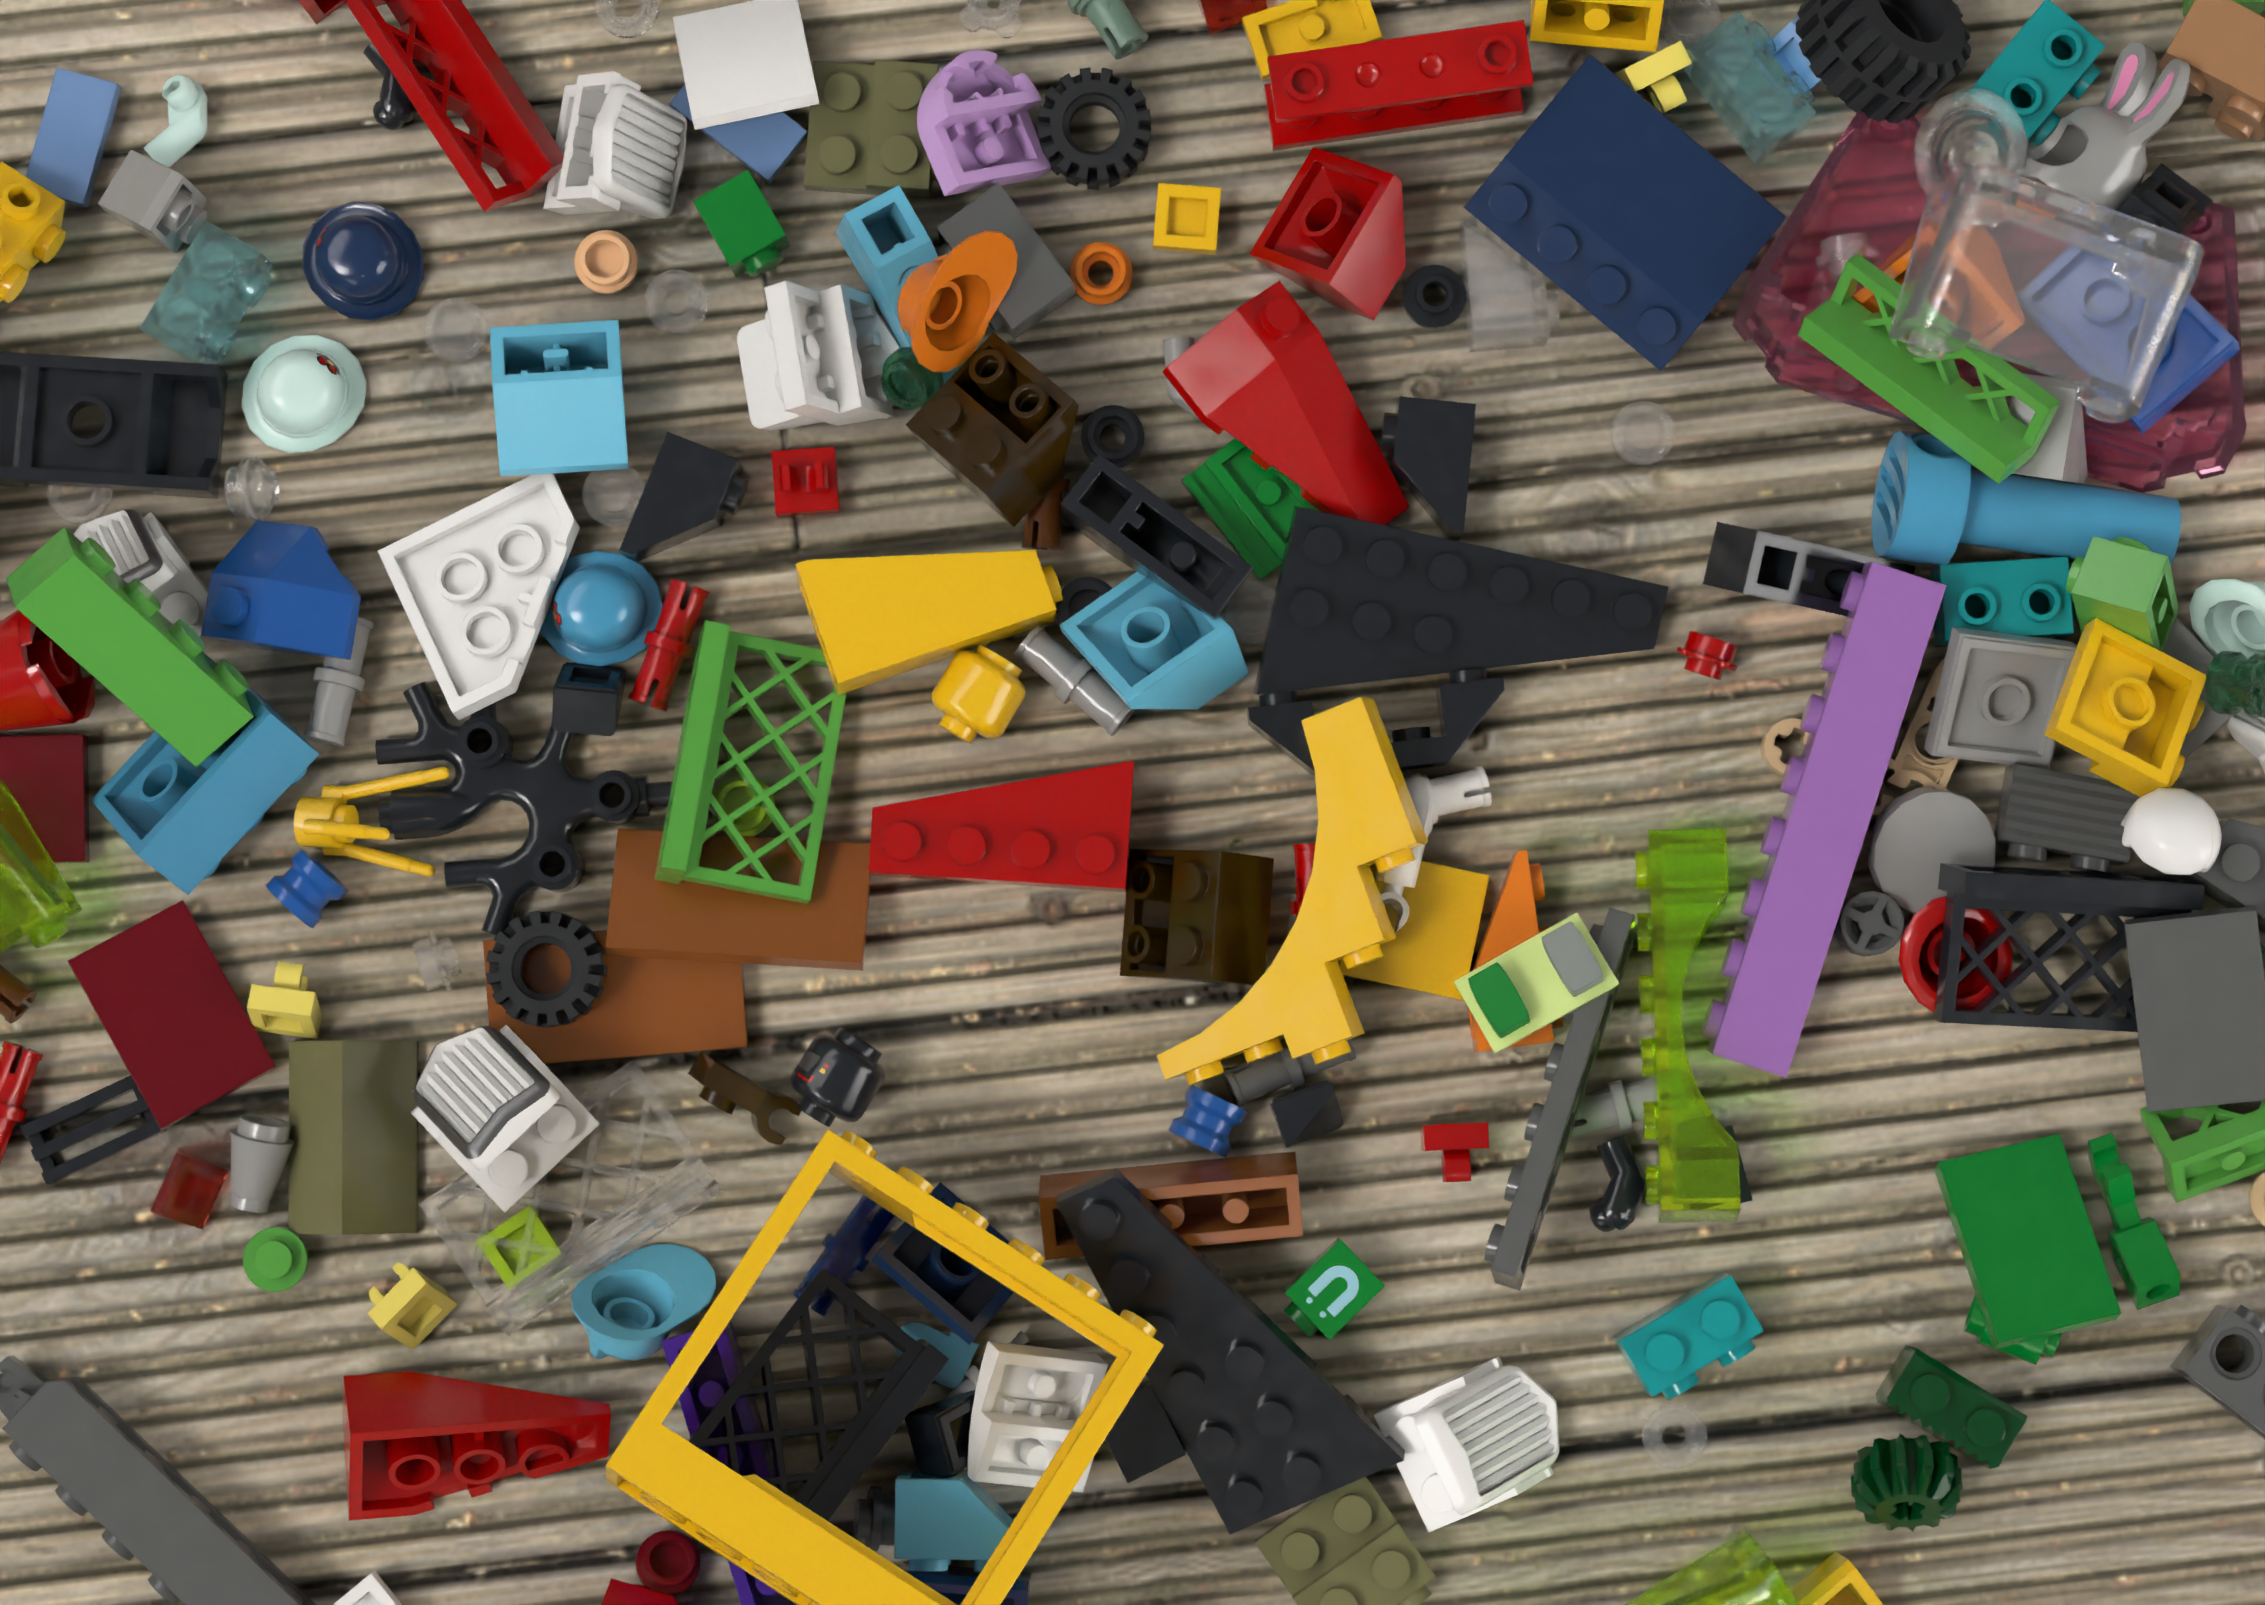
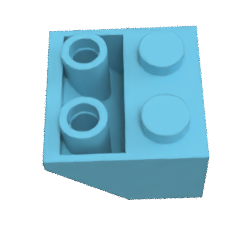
[490,320,629,477]
[894,1470,1013,1572]

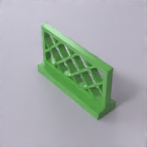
[654,620,847,904]

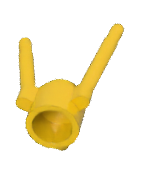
[294,767,450,877]

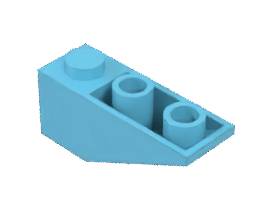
[836,185,978,397]

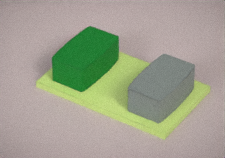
[1454,913,1619,1054]

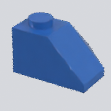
[201,520,361,660]

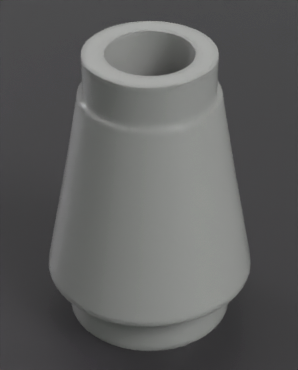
[230,1114,295,1213]

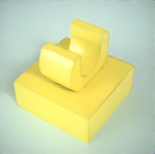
[1614,41,1692,113]
[247,961,323,1039]
[367,1262,458,1350]

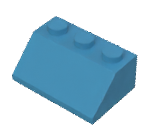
[91,660,319,895]

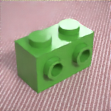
[2066,536,2179,652]

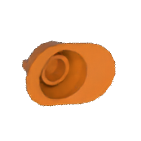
[897,230,1018,372]

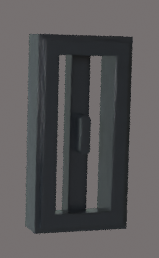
[20,1076,167,1185]

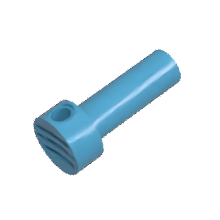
[1872,430,2181,566]

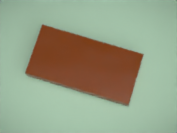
[605,828,871,971]
[483,930,749,1064]

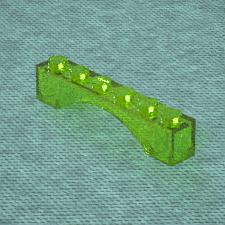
[1634,829,1741,1223]

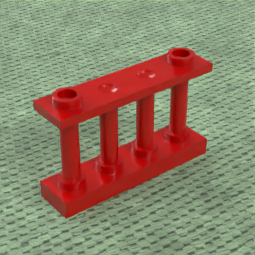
[1264,20,1534,151]

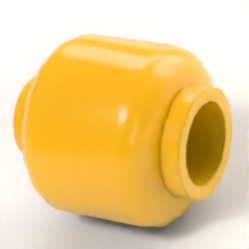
[931,645,1026,744]

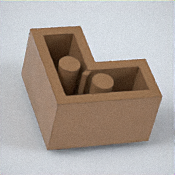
[2157,0,2265,142]

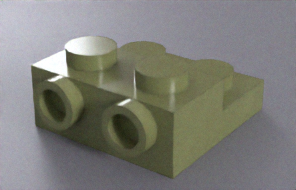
[804,60,940,199]
[1254,1477,1436,1605]

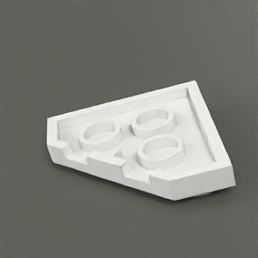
[378,473,580,720]

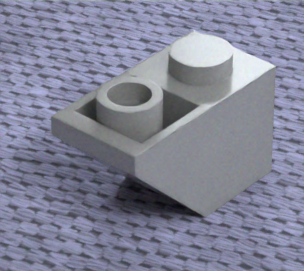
[98,150,208,254]

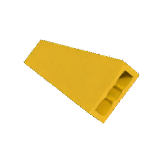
[796,550,1063,695]

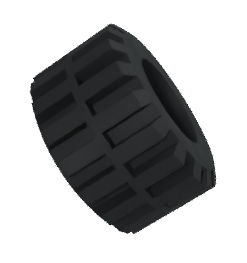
[1796,0,1971,124]

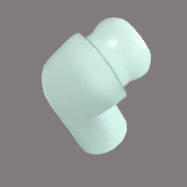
[143,74,208,168]

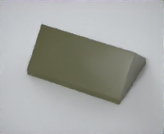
[289,1040,419,1235]

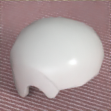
[2121,788,2222,875]

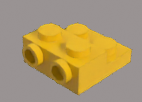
[2044,618,2207,797]

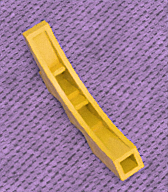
[1156,697,1428,1086]

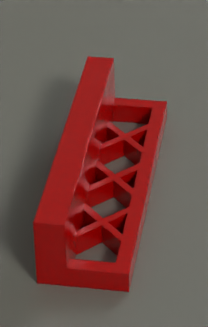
[346,0,564,212]

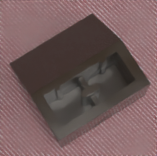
[906,332,1079,527]
[1120,849,1274,986]

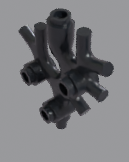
[375,682,672,935]

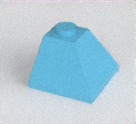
[1059,572,1249,710]

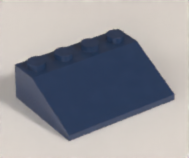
[1463,54,1787,371]

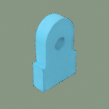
[894,1321,979,1390]

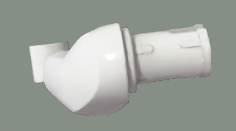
[1375,766,1492,933]

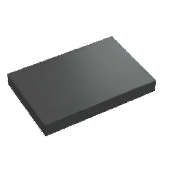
[2124,906,2265,1112]

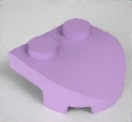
[917,50,1051,196]

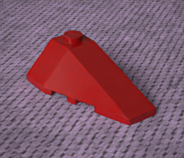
[1162,280,1409,525]

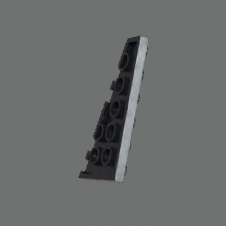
[1254,506,1668,695]
[1056,1169,1405,1534]

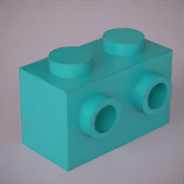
[1956,0,2106,155]
[1930,557,2074,647]
[1612,1272,1764,1400]

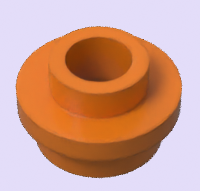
[1069,242,1133,306]

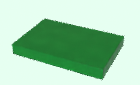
[1934,1133,2121,1349]

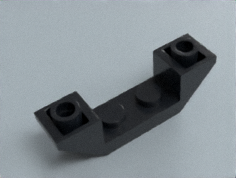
[1247,668,1505,777]

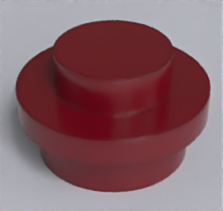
[635,1530,701,1596]

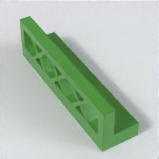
[1797,253,2061,484]
[2140,1100,2265,1203]

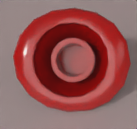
[1898,896,2013,1013]

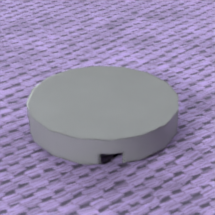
[1867,787,1996,913]

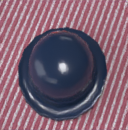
[302,201,424,321]

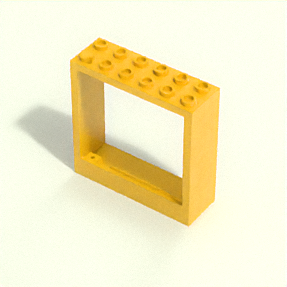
[606,1130,1164,1605]

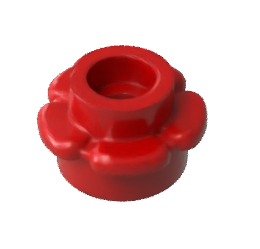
[1677,631,1738,680]

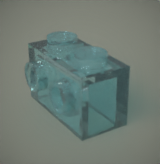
[1683,11,1816,165]
[139,220,274,364]

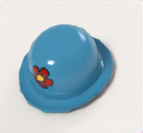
[540,551,663,667]

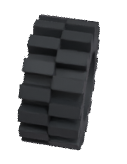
[1037,67,1151,190]
[486,910,607,1027]

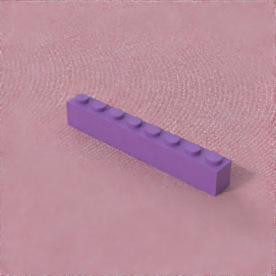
[1701,562,1947,1078]

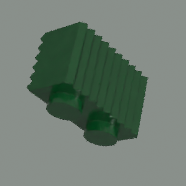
[1876,1345,2028,1469]

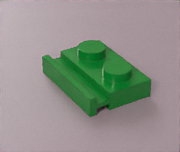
[1181,438,1320,582]

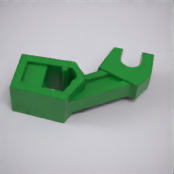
[2088,1133,2180,1310]

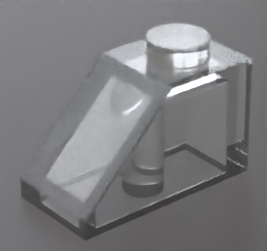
[1459,216,1560,353]

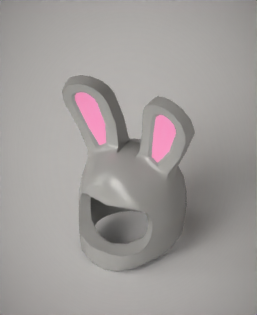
[2011,41,2191,229]

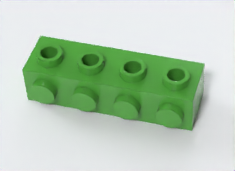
[6,526,254,767]

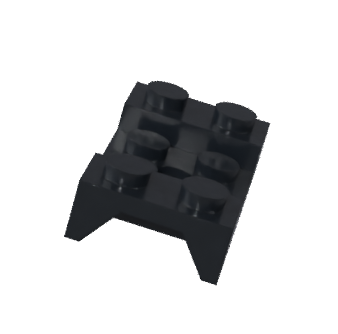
[0,352,228,499]

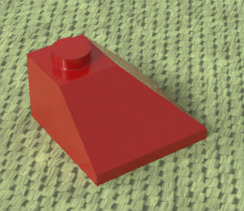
[1249,147,1406,321]

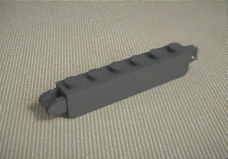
[0,1355,317,1605]

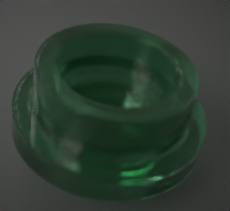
[881,347,944,410]

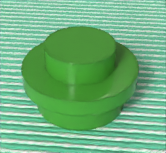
[243,1227,309,1292]

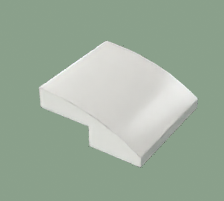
[673,0,820,130]
[968,1341,1108,1492]

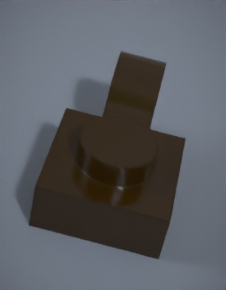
[688,1052,801,1145]

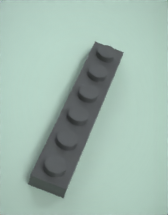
[1484,907,1637,1291]

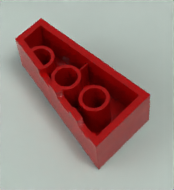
[868,760,1134,892]

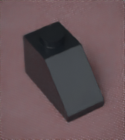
[1380,396,1476,538]
[619,432,748,562]

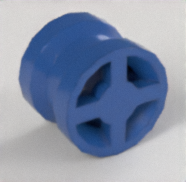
[266,848,348,928]
[1168,1085,1248,1158]

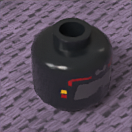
[790,1027,885,1127]

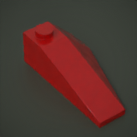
[343,1371,611,1521]

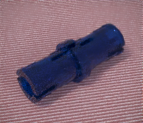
[791,1195,897,1317]

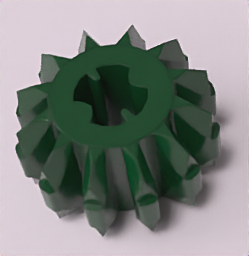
[1851,1433,1963,1532]

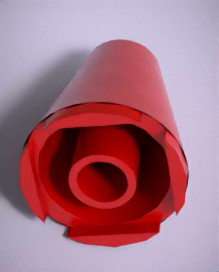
[0,610,96,731]

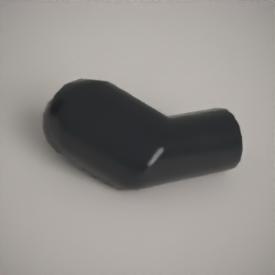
[363,42,421,130]
[1589,1134,1646,1232]

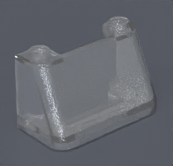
[1888,165,2204,423]

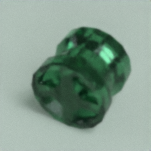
[2205,651,2265,718]

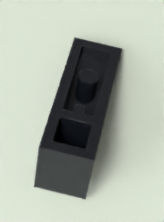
[1060,454,1254,620]
[1703,522,1916,616]

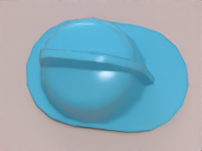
[571,1244,716,1361]

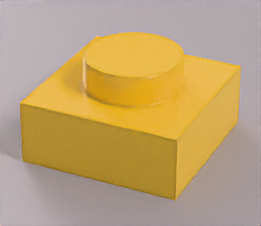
[1153,183,1221,255]

